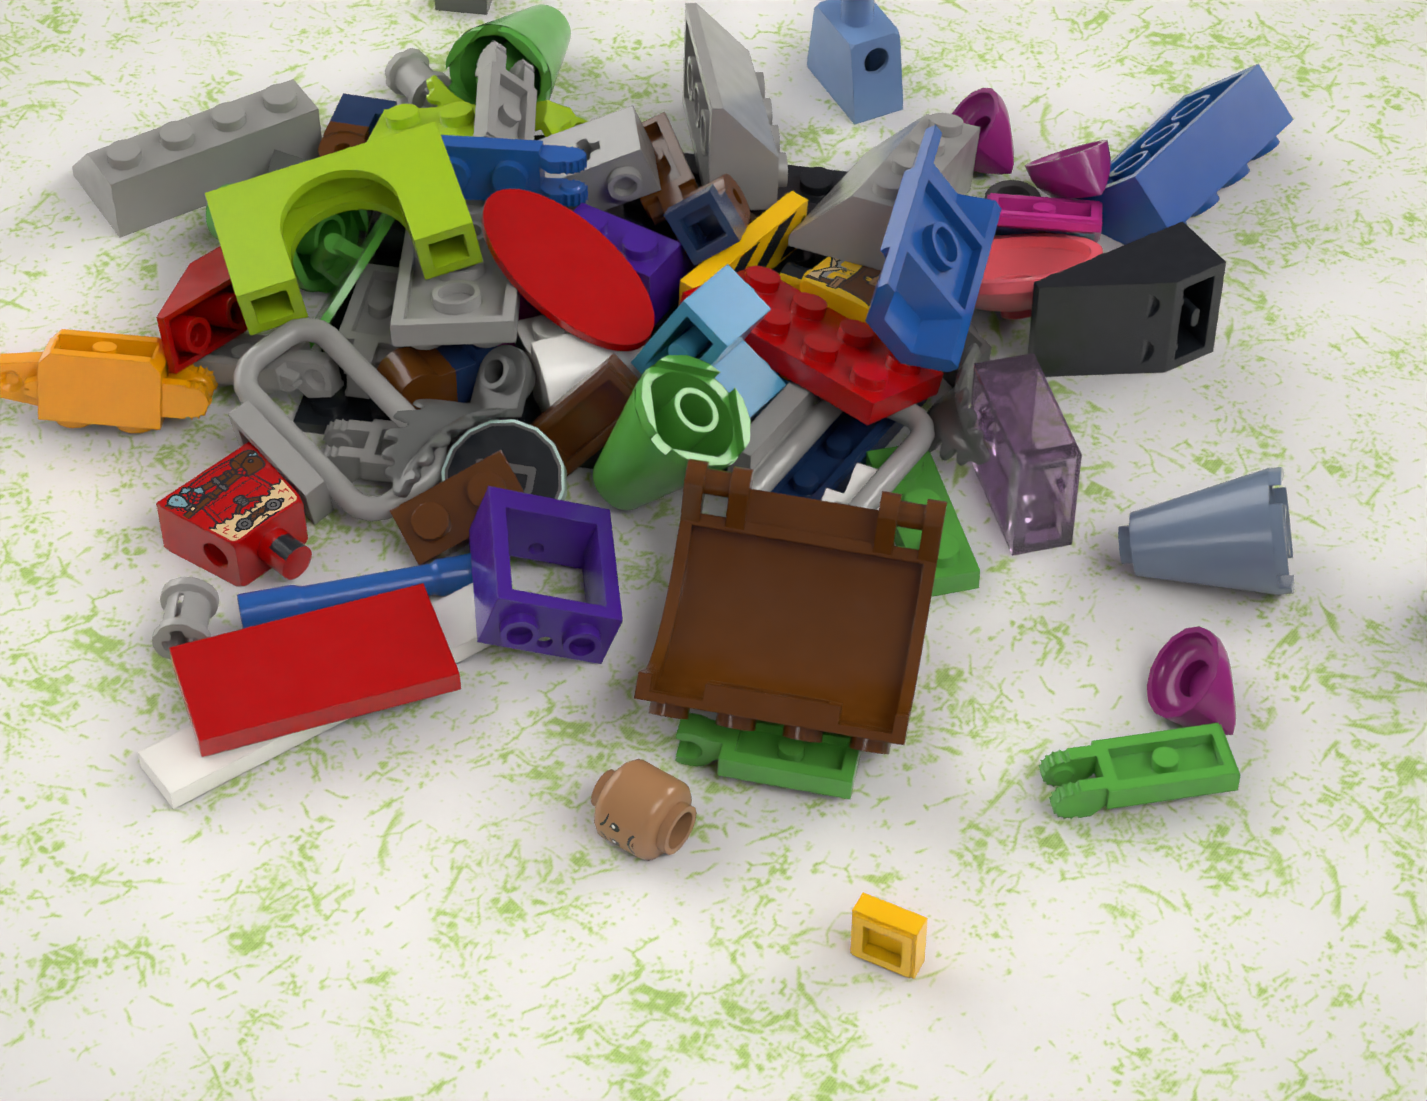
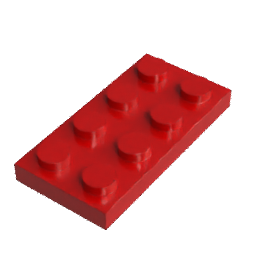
[679,265,944,425]

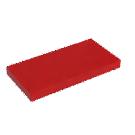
[169,583,461,757]

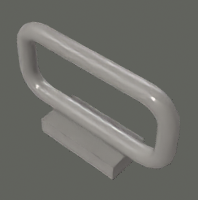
[228,317,447,525]
[728,381,935,510]

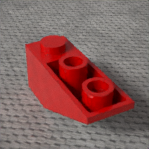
[156,246,248,374]

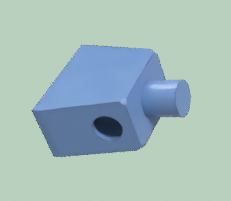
[807,0,903,125]

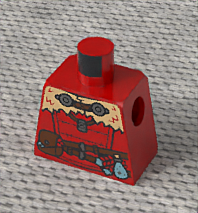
[156,442,312,587]

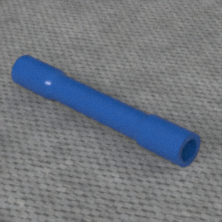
[237,553,473,629]

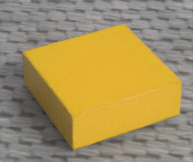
[850,892,928,979]

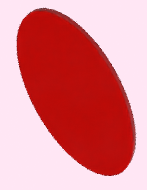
[481,189,654,351]

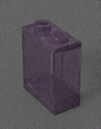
[971,353,1082,556]

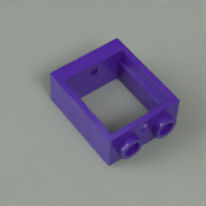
[469,486,623,664]

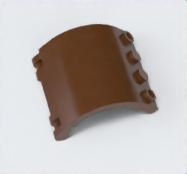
[634,459,947,754]

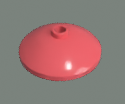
[975,233,1103,319]

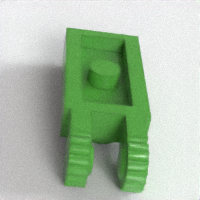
[1039,723,1241,819]

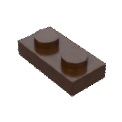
[390,450,525,565]

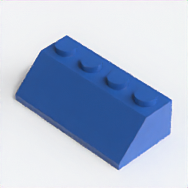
[1075,64,1294,245]

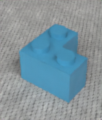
[631,264,786,421]

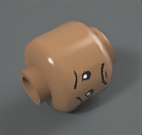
[591,759,697,861]

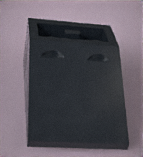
[1026,221,1226,378]

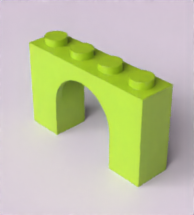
[205,121,483,336]

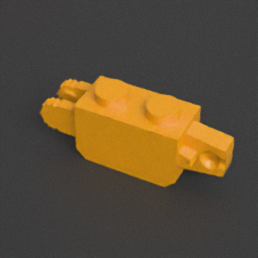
[0,329,219,433]

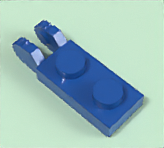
[441,135,588,207]

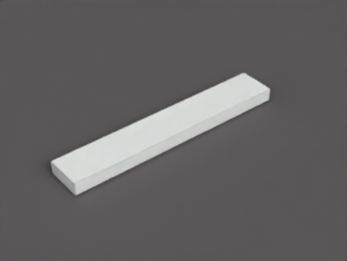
[138,583,491,809]

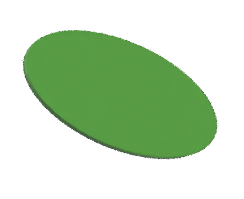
[309,213,395,348]

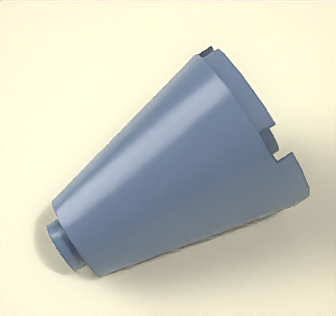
[1118,467,1294,596]

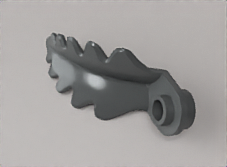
[927,323,992,466]
[382,345,536,498]

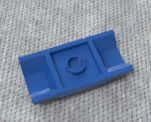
[865,125,1002,372]

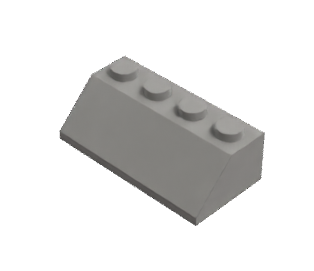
[682,3,788,210]
[72,79,322,237]
[788,113,980,270]

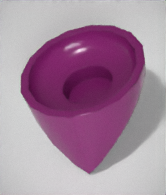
[952,88,1014,175]
[1025,140,1111,199]
[1147,626,1236,735]

